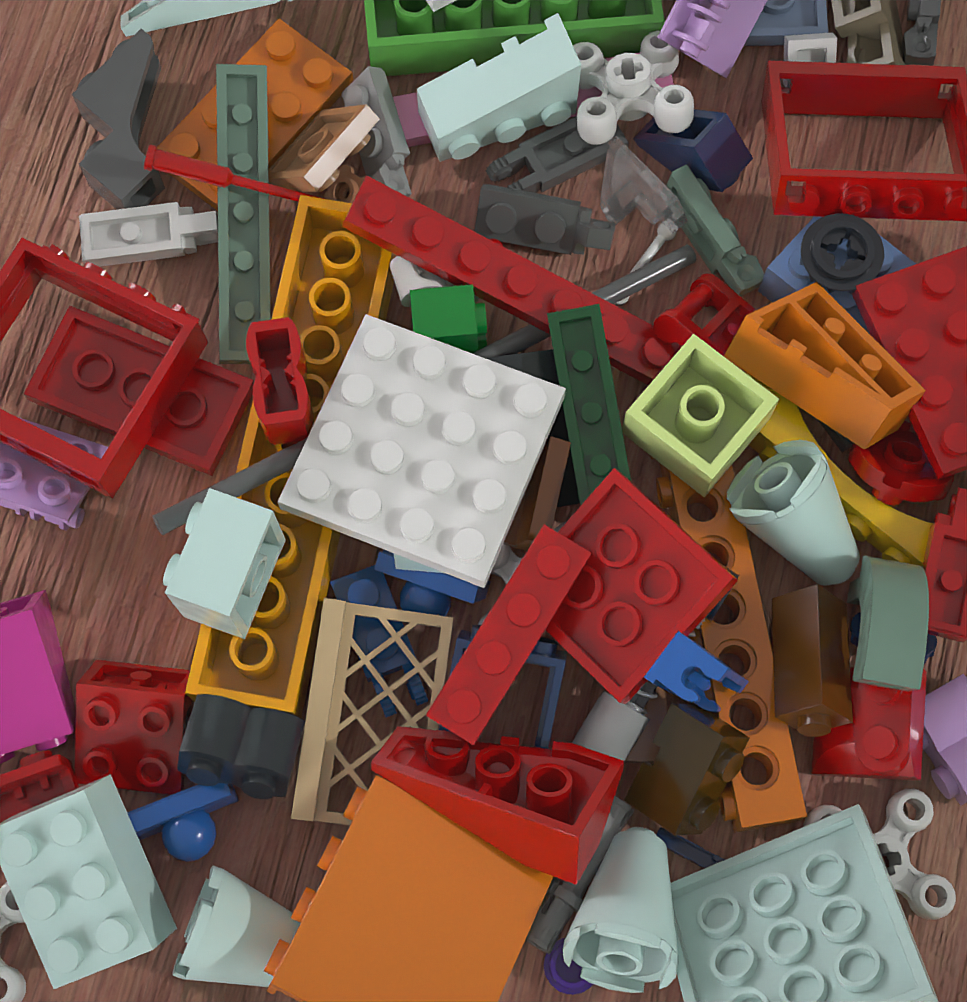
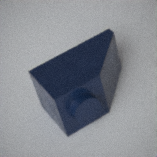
[633,109,753,192]

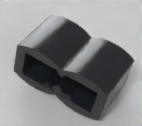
[177,694,305,799]

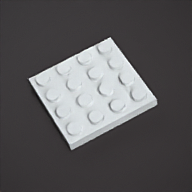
[278,314,566,588]

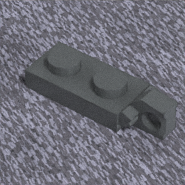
[902,0,941,66]
[474,184,616,255]

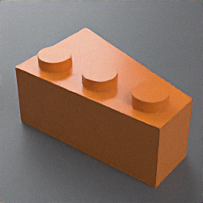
[724,282,926,449]

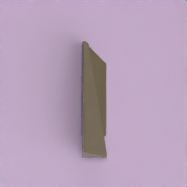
[832,0,906,65]

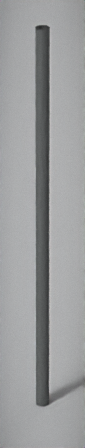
[152,244,696,535]

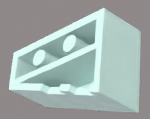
[417,13,581,162]

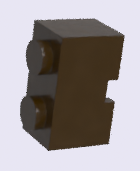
[624,703,750,836]

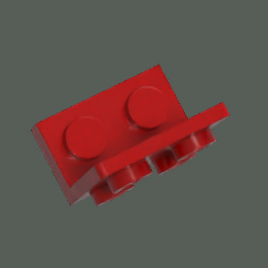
[75,659,193,795]

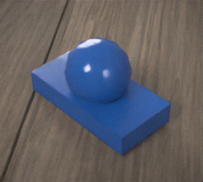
[374,550,491,616]
[127,783,239,862]

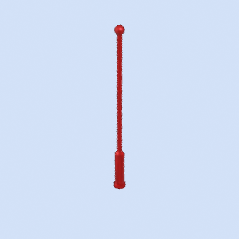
[144,144,503,246]

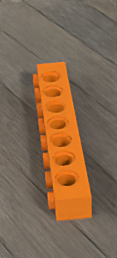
[650,455,807,833]

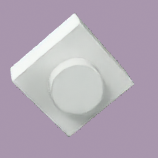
[783,33,837,88]

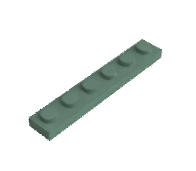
[216,64,271,364]

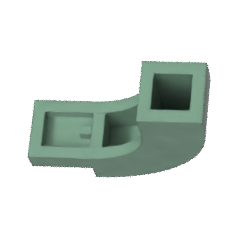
[847,556,929,692]

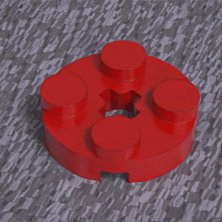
[848,421,955,505]

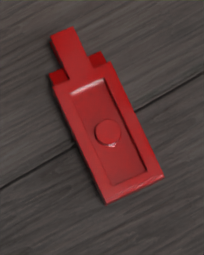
[922,487,967,643]

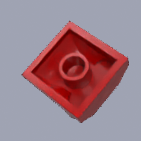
[811,667,927,780]

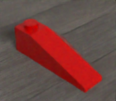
[371,726,624,885]

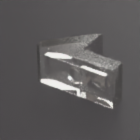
[600,136,688,234]

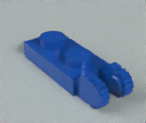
[330,564,428,718]

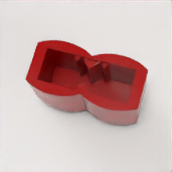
[246,317,314,445]

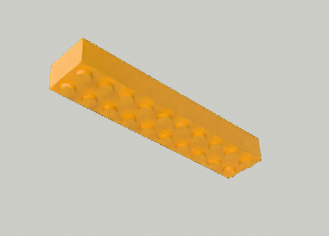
[185,195,397,718]

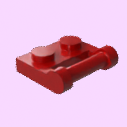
[654,273,756,368]

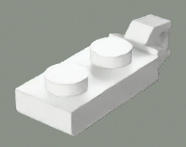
[79,202,218,267]

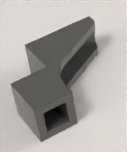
[72,29,165,210]

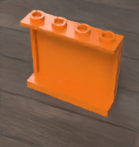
[264,775,553,1002]

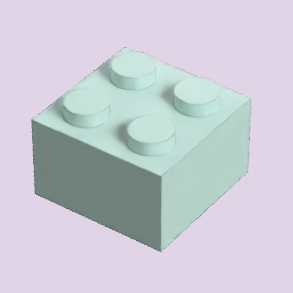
[163,488,286,639]

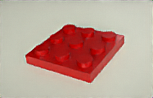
[546,468,738,704]

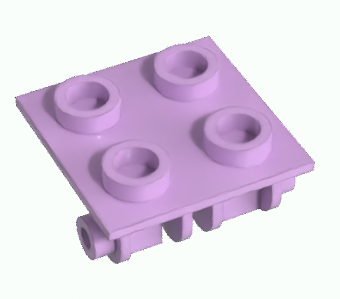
[657,0,767,78]
[0,417,108,530]

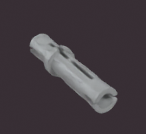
[525,796,634,954]

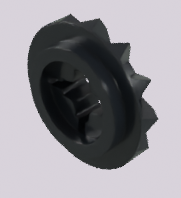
[800,213,884,295]

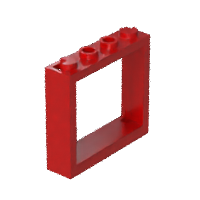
[761,61,967,222]
[0,238,208,499]

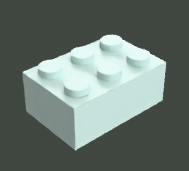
[0,774,177,989]

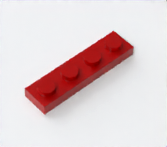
[426,524,592,746]

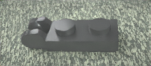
[486,116,629,193]

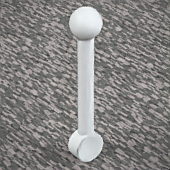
[614,221,677,306]

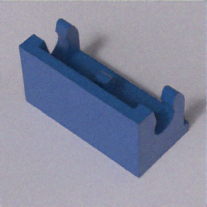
[644,631,749,712]

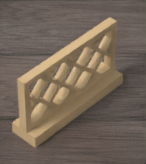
[291,598,454,825]

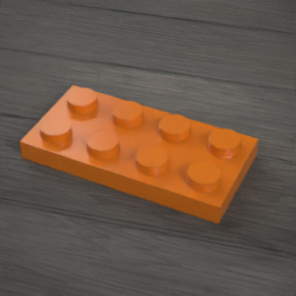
[157,18,354,211]

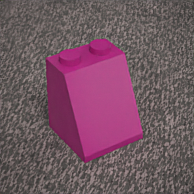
[0,590,76,764]

